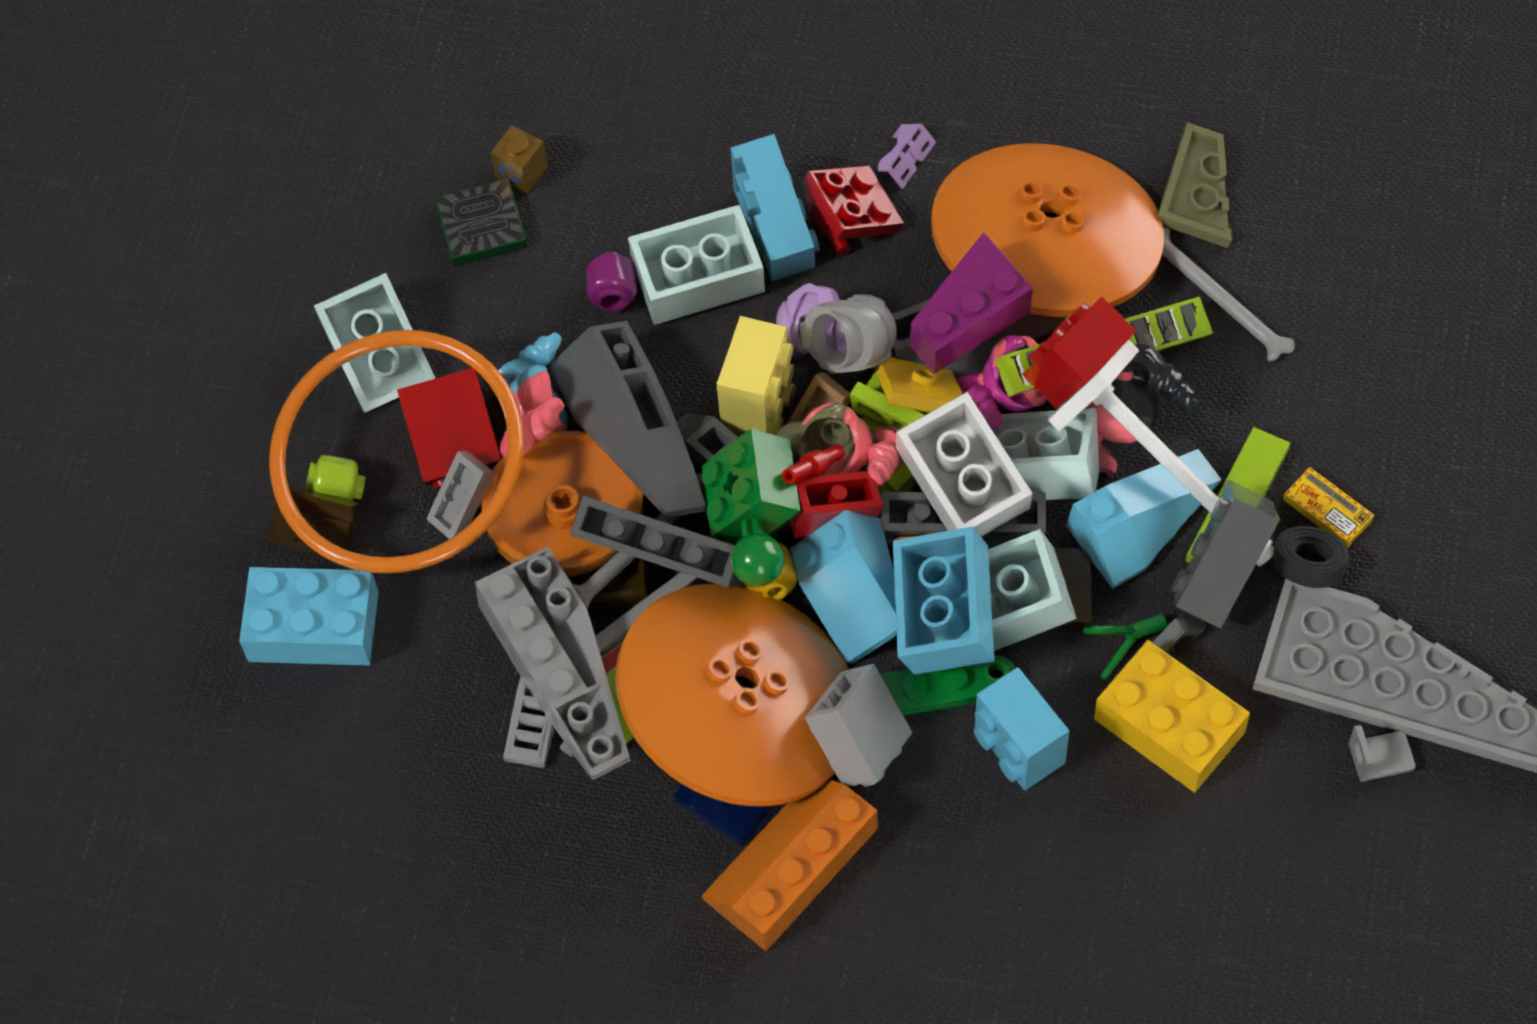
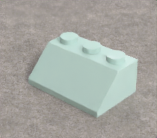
[992,408,1099,500]

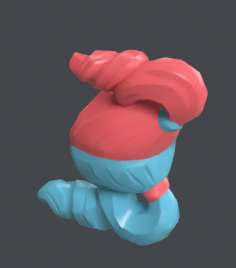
[492,332,568,459]

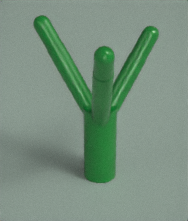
[1083,614,1167,680]

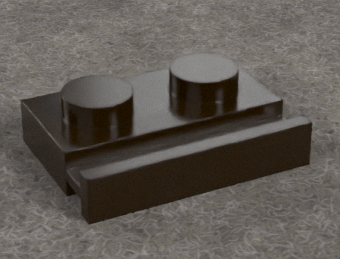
[268,485,358,556]

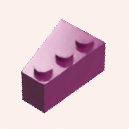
[910,232,1033,374]

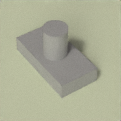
[426,451,494,539]

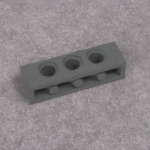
[881,492,1046,546]
[570,496,735,588]

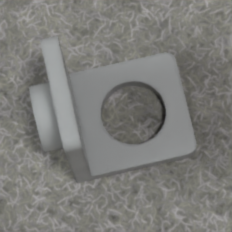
[1348,725,1416,782]

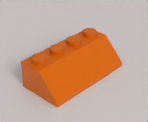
[702,780,878,951]

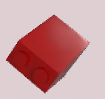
[397,368,501,489]

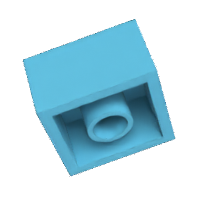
[974,667,1069,791]

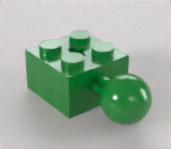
[701,428,800,587]

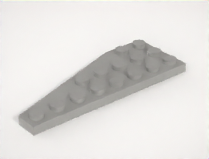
[1253,579,1537,773]

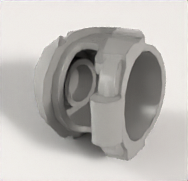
[799,294,897,373]

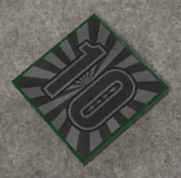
[434,178,528,266]

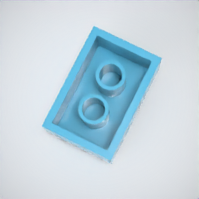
[893,526,995,674]
[239,567,379,666]

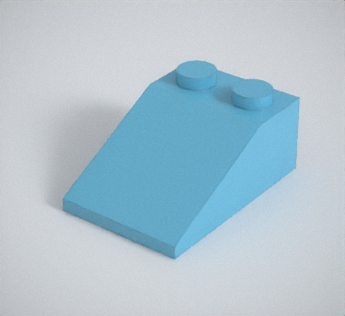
[790,510,897,664]

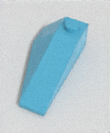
[1066,449,1222,589]

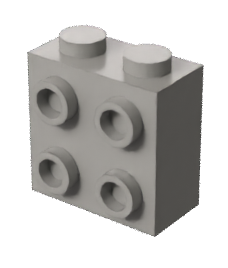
[805,664,912,787]

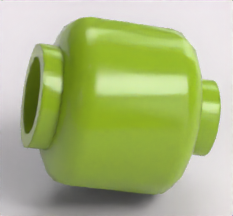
[305,455,366,502]

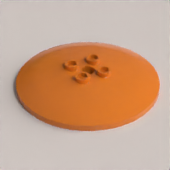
[931,143,1164,317]
[616,583,849,806]

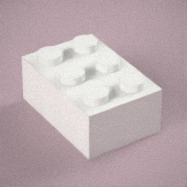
[895,392,1033,536]

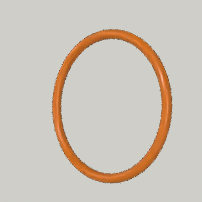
[269,330,524,574]

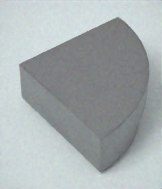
[1152,616,1207,654]

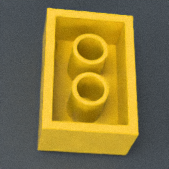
[1094,640,1250,793]

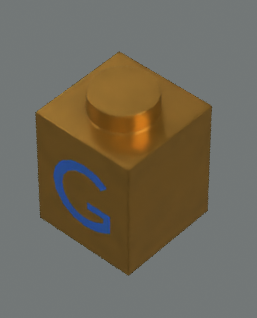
[491,125,548,194]

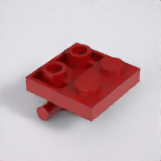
[803,166,904,256]

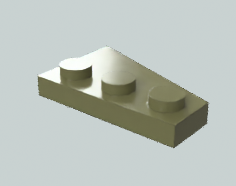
[1157,122,1232,248]

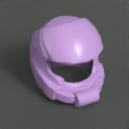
[776,283,847,374]

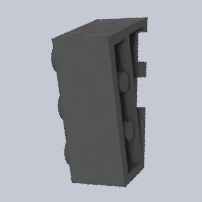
[1171,480,1280,629]

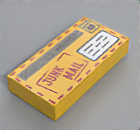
[1283,467,1374,548]

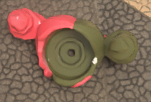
[776,402,903,486]

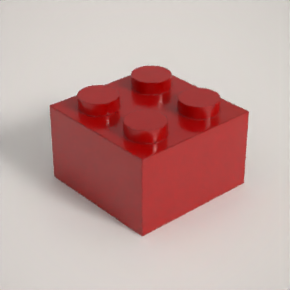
[1022,297,1137,409]

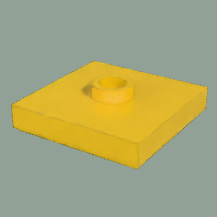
[873,357,963,413]

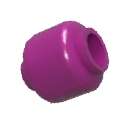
[586,252,637,312]

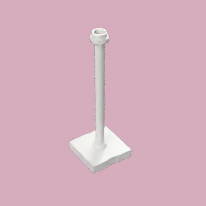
[1048,340,1274,567]

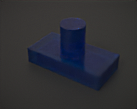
[673,784,767,846]

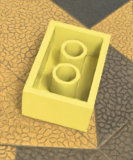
[717,316,795,438]

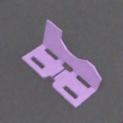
[878,124,936,189]

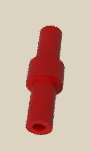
[782,444,845,484]

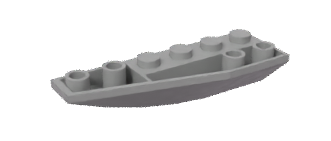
[475,547,630,780]

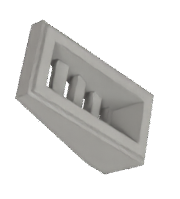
[503,677,555,768]

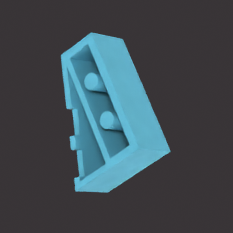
[730,134,820,281]

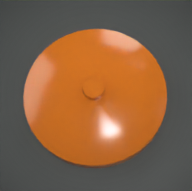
[482,431,645,577]

